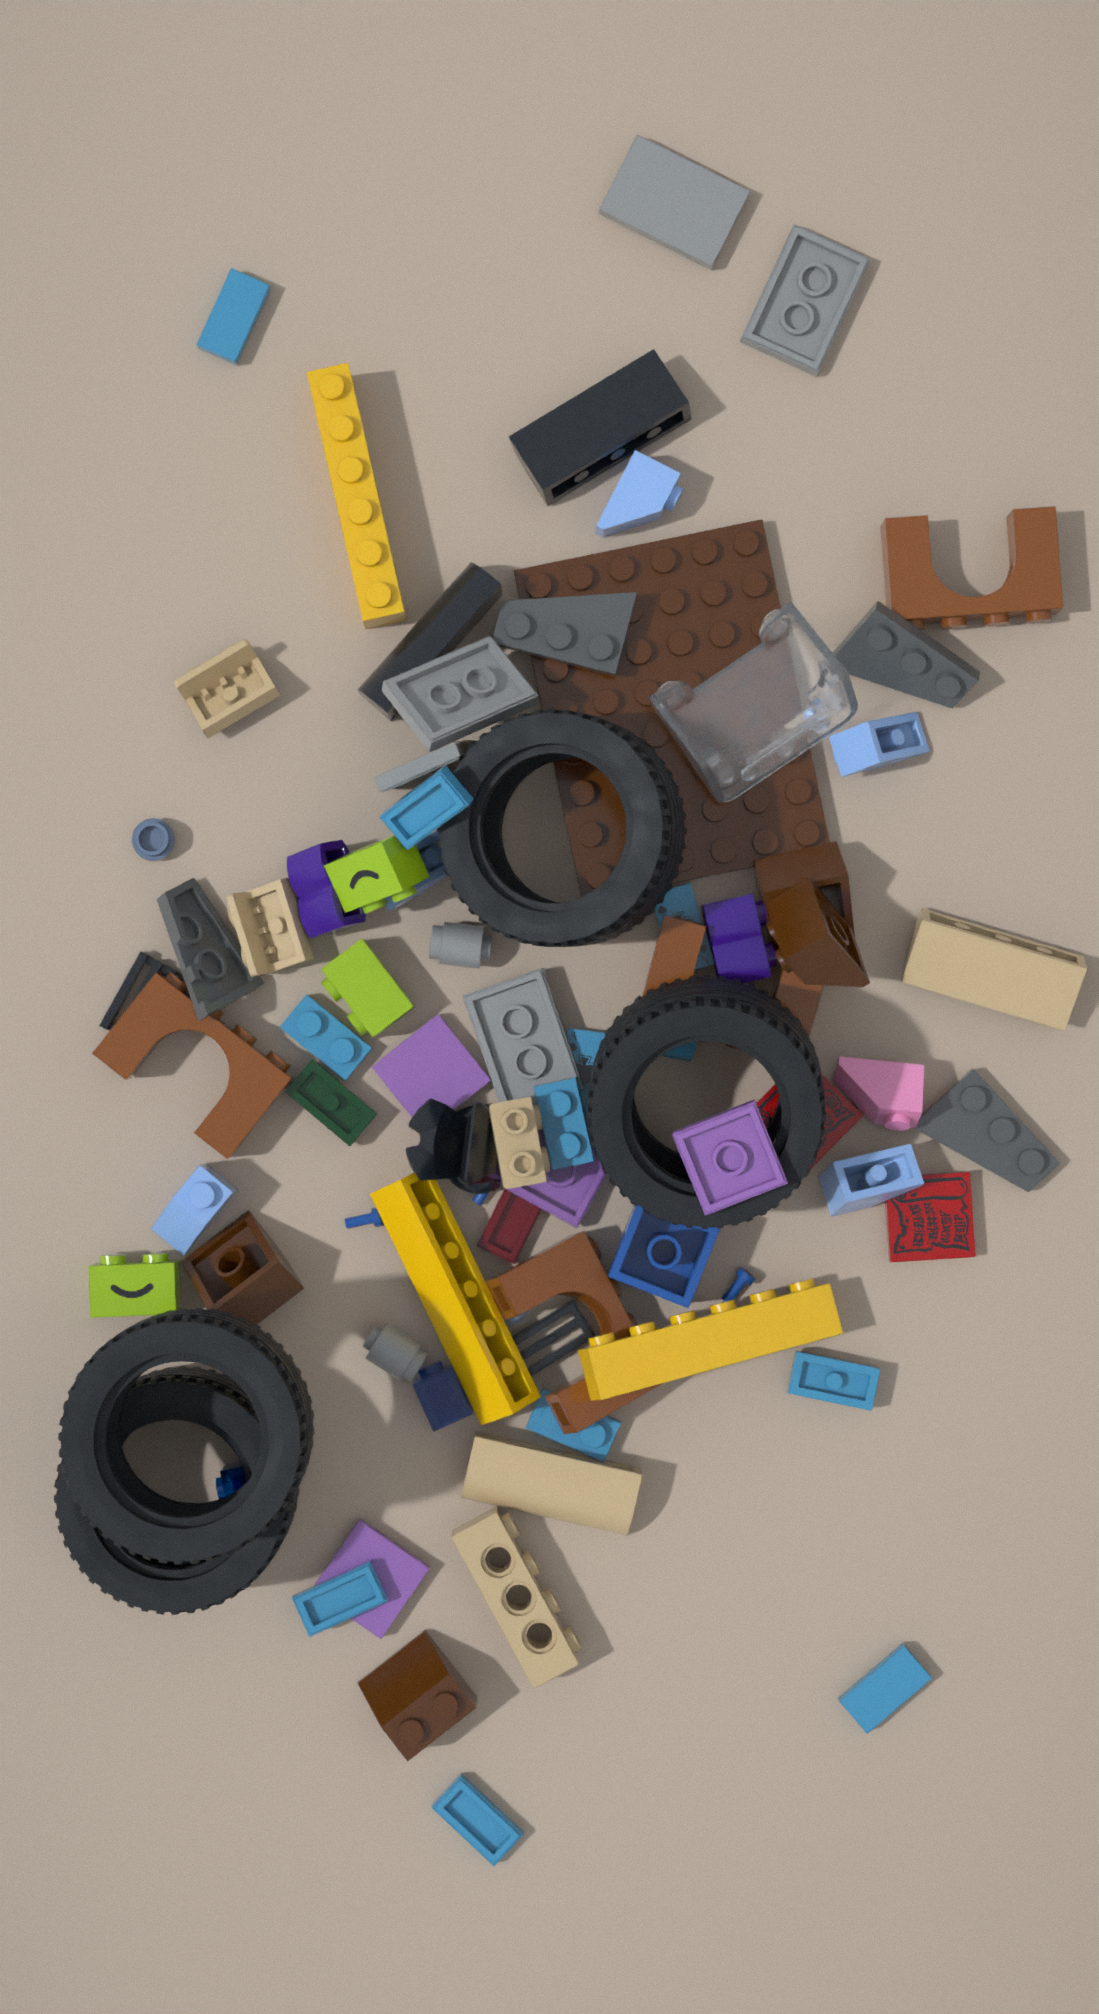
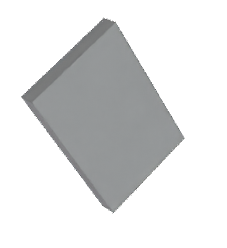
[599,135,750,270]
[740,224,870,377]
[382,635,539,752]
[374,740,464,793]
[463,968,585,1105]

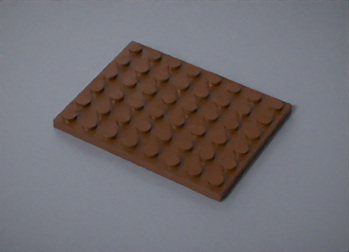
[514,519,830,897]

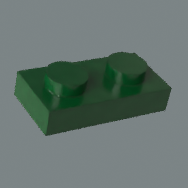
[285,1059,378,1146]

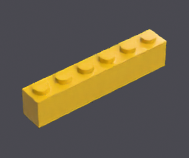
[306,363,407,629]
[370,1173,541,1425]
[578,1278,843,1401]

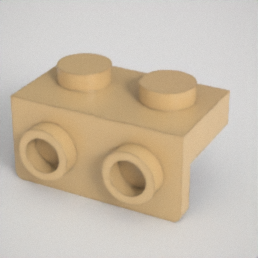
[174,639,280,738]
[226,878,314,977]
[489,1096,550,1189]

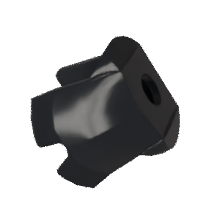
[405,1098,502,1194]

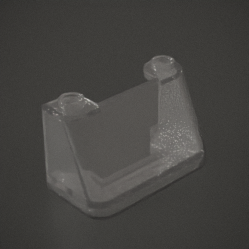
[648,602,858,802]

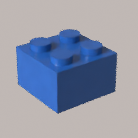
[607,1205,720,1309]

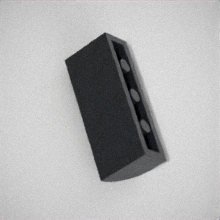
[509,349,692,506]
[358,562,502,721]

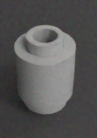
[429,922,492,969]
[362,1322,428,1382]

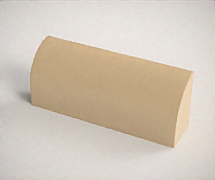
[901,908,1087,1031]
[461,1431,642,1536]

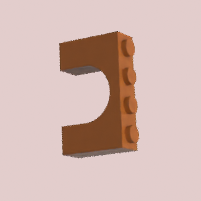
[880,506,1063,631]
[642,914,824,1051]
[92,971,294,1159]
[485,1231,663,1434]

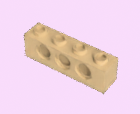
[451,1506,582,1689]

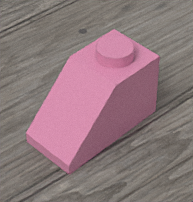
[833,1056,924,1131]

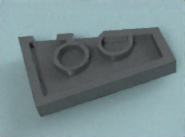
[493,592,637,677]
[825,601,980,709]
[157,878,264,1022]
[913,1069,1060,1192]

